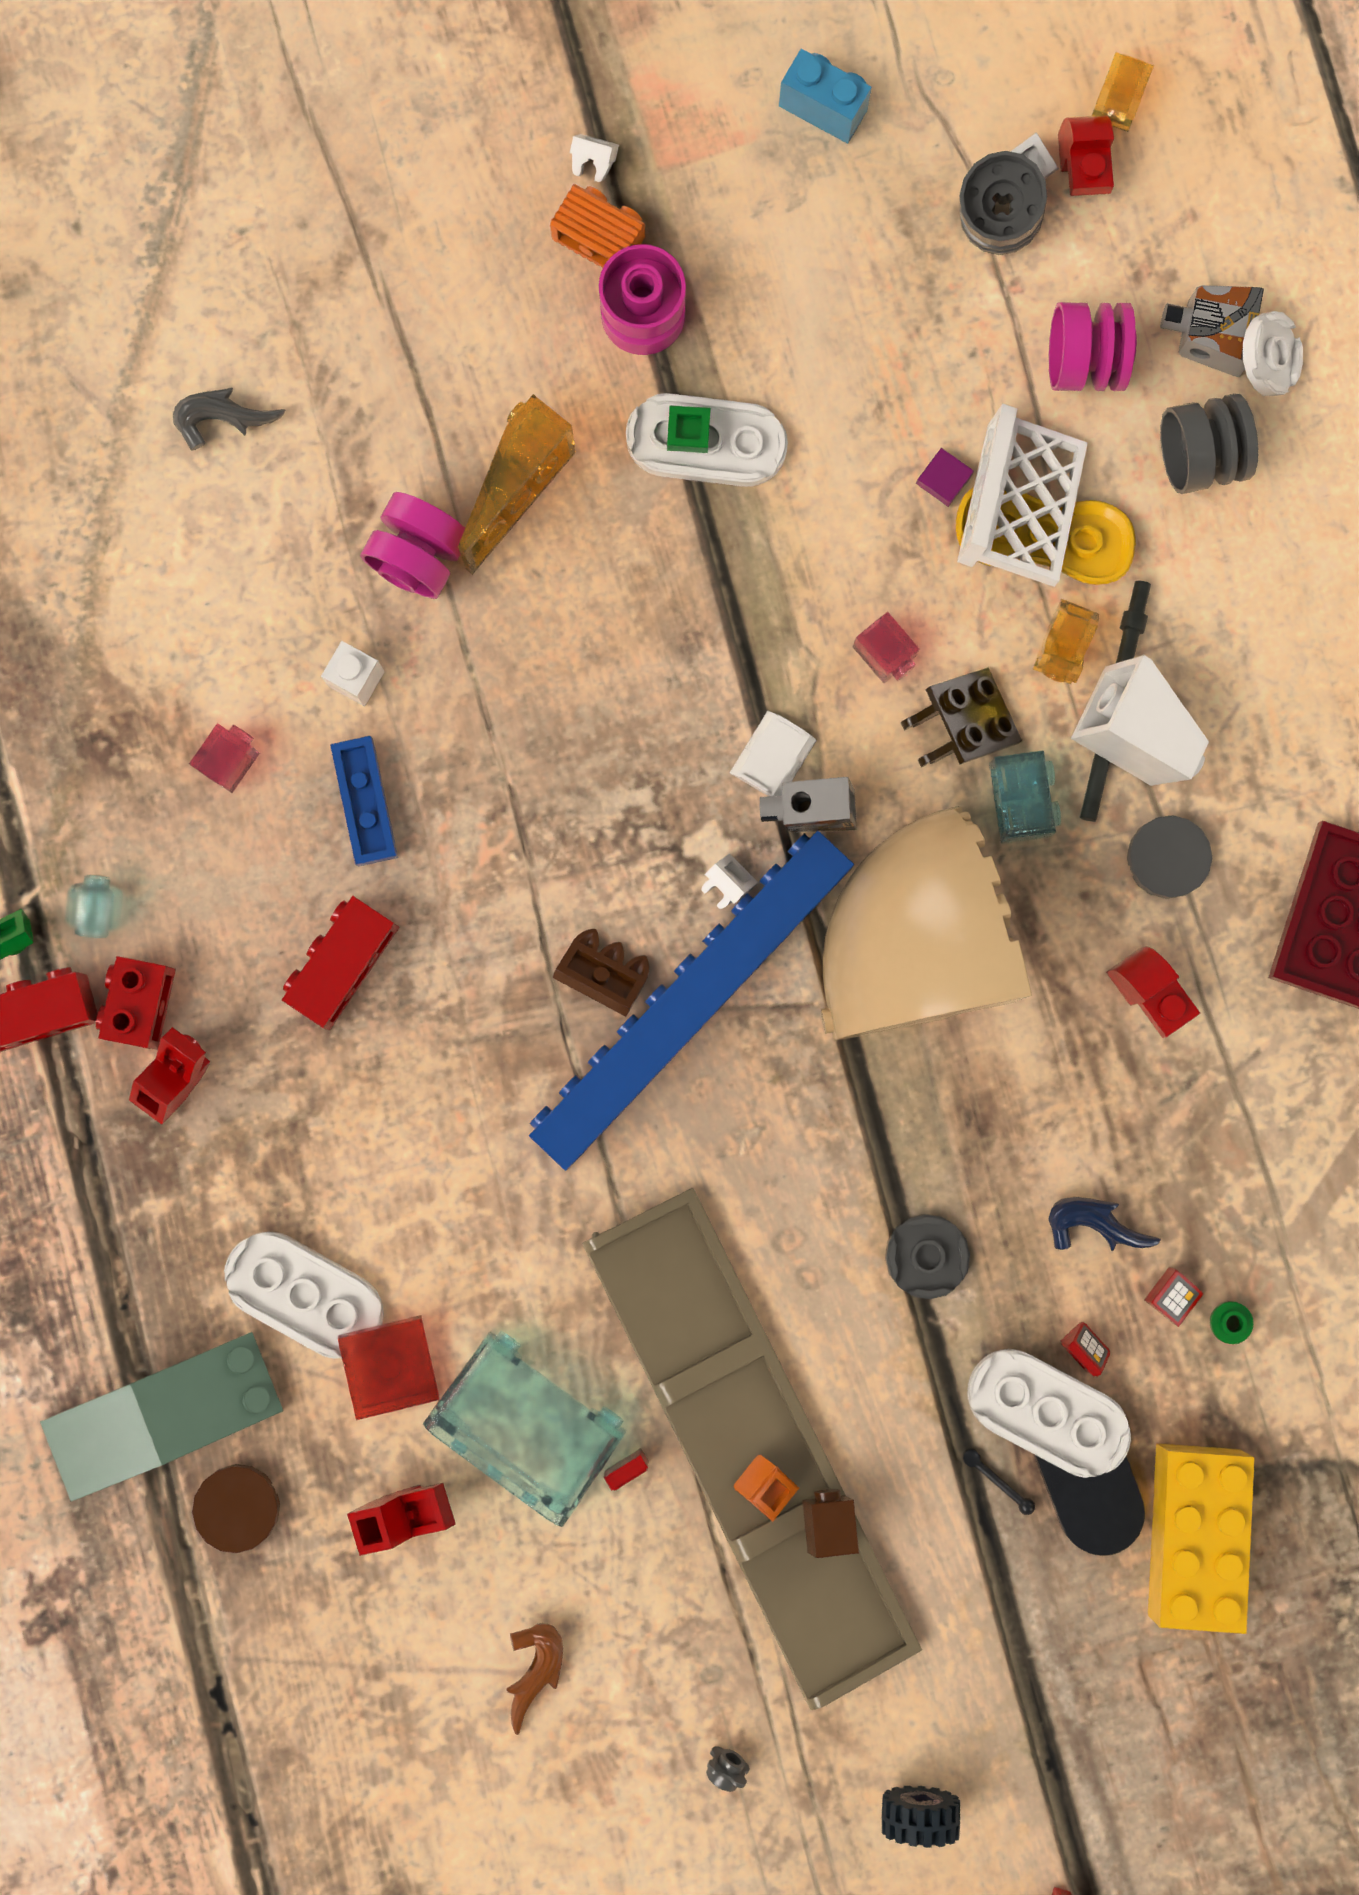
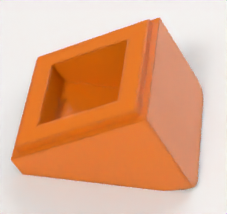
[733,1455,799,1522]

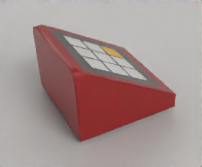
[1144,1267,1204,1327]
[1060,1322,1110,1377]

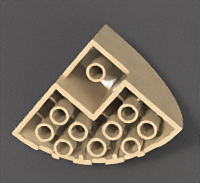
[821,806,1032,1041]

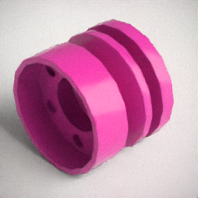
[1048,302,1137,391]

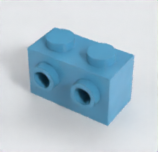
[779,48,872,144]

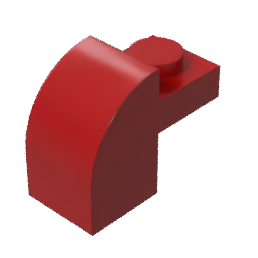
[1058,115,1114,196]
[1106,946,1200,1038]
[129,1027,210,1125]
[347,1483,456,1556]

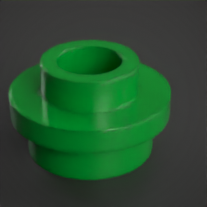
[1210,1301,1254,1344]

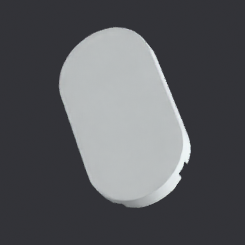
[626,393,788,487]
[224,1232,384,1359]
[968,1349,1131,1478]

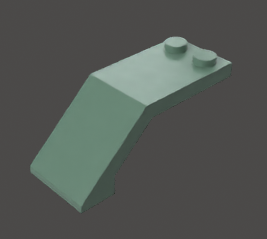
[40,1332,283,1502]

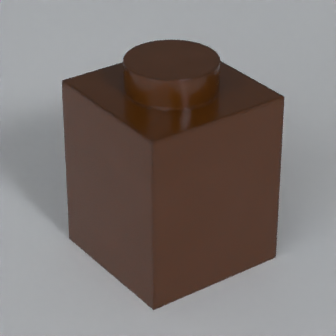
[803,1489,859,1558]

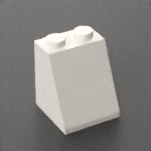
[1071,655,1209,786]

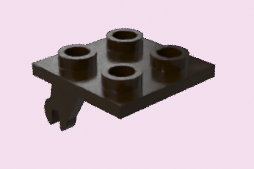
[901,667,1022,768]

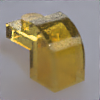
[1092,51,1154,132]
[1033,598,1099,684]

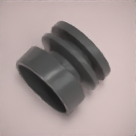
[959,151,1047,255]
[1160,393,1258,494]

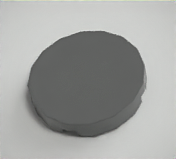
[1127,815,1213,899]
[885,1214,970,1299]

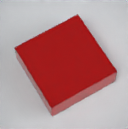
[604,1448,649,1491]

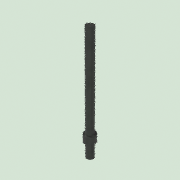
[1080,581,1151,822]

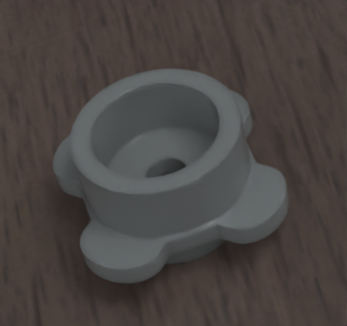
[706,1747,750,1792]

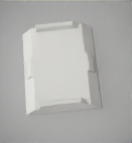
[730,711,817,796]

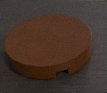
[192,1464,280,1553]

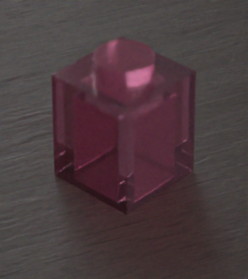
[852,611,920,684]
[189,723,260,793]

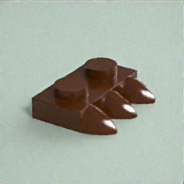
[553,929,649,1017]

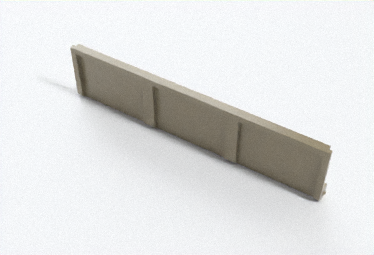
[582,1188,922,1710]

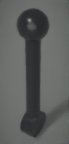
[962,1449,1035,1515]

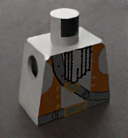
[1160,285,1264,377]
[760,777,857,832]

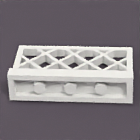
[957,403,1088,587]

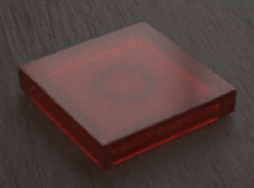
[337,1315,440,1420]

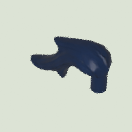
[1048,1197,1161,1251]

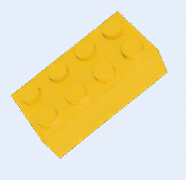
[1148,1443,1254,1634]

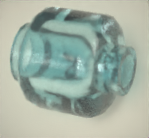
[65,875,123,938]

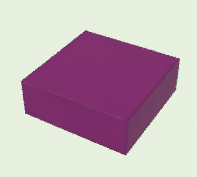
[916,448,974,507]

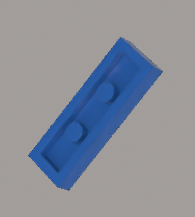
[330,736,398,867]

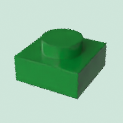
[667,405,711,453]
[0,908,34,960]

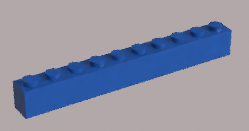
[529,830,854,1171]

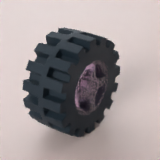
[882,1786,960,1848]

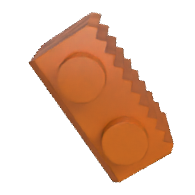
[550,184,645,268]

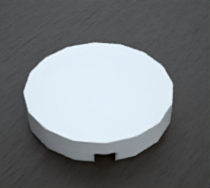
[1243,311,1303,396]

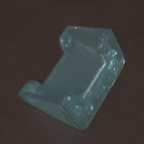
[423,1331,626,1527]

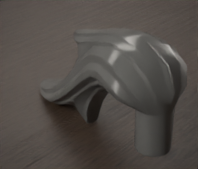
[173,388,286,451]

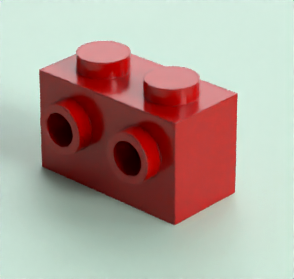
[96,956,176,1050]

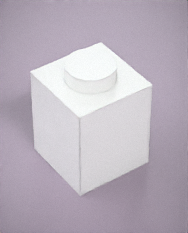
[321,641,385,707]

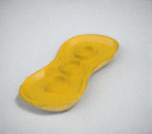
[956,487,1136,585]

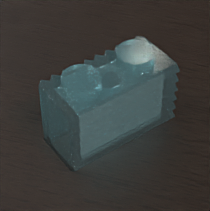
[989,751,1061,844]

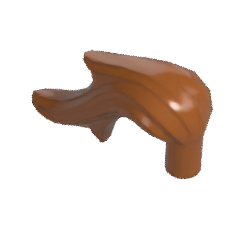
[506,1623,563,1735]

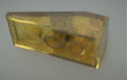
[458,394,576,575]

